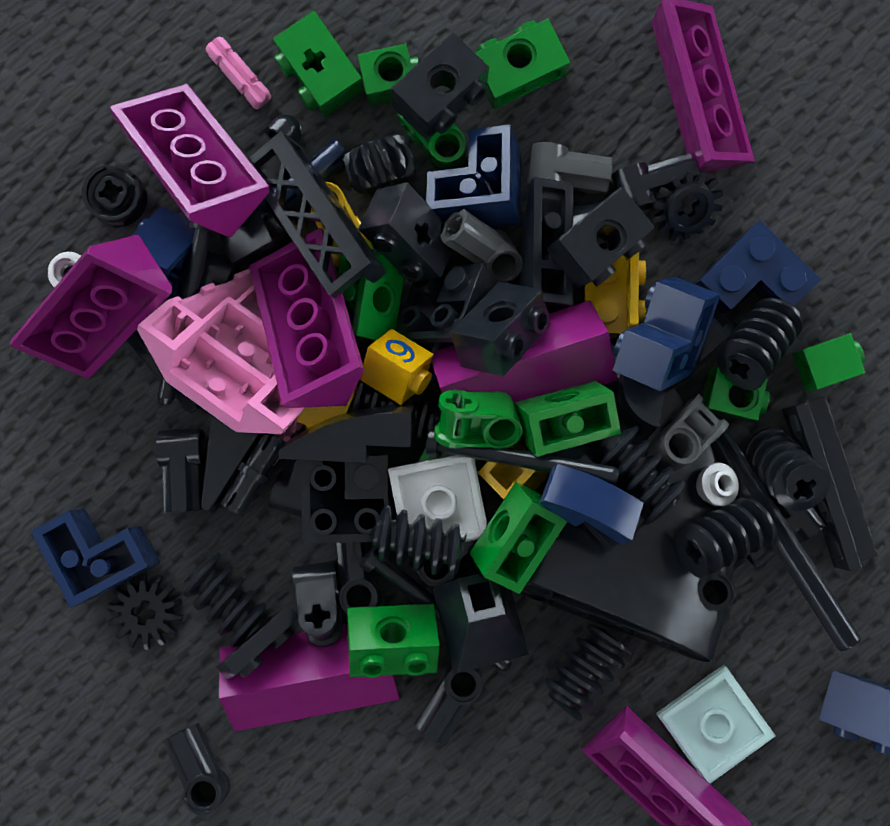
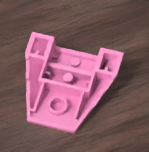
[137,268,306,434]

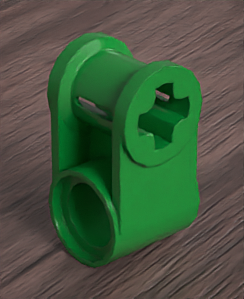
[397,114,466,171]
[434,389,523,449]

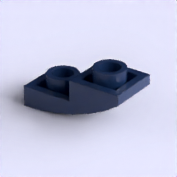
[540,464,644,545]

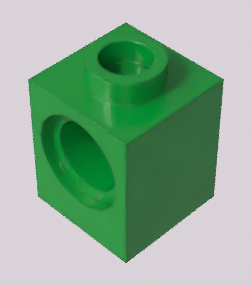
[357,43,419,107]
[792,333,865,392]
[702,367,770,422]

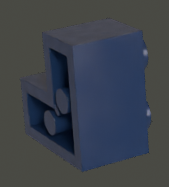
[426,125,521,228]
[131,206,195,307]
[695,220,821,313]
[613,276,721,391]
[31,509,160,608]
[819,670,890,756]

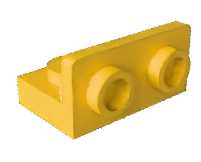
[583,252,646,338]

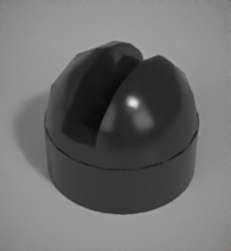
[265,114,302,143]

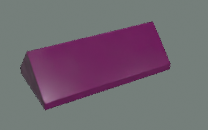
[651,0,755,173]
[109,84,269,238]
[249,228,364,408]
[10,235,172,379]
[431,300,618,434]
[219,624,400,731]
[582,705,752,826]

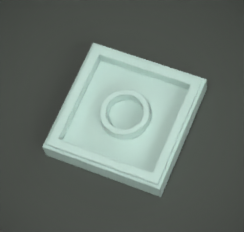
[656,665,775,784]

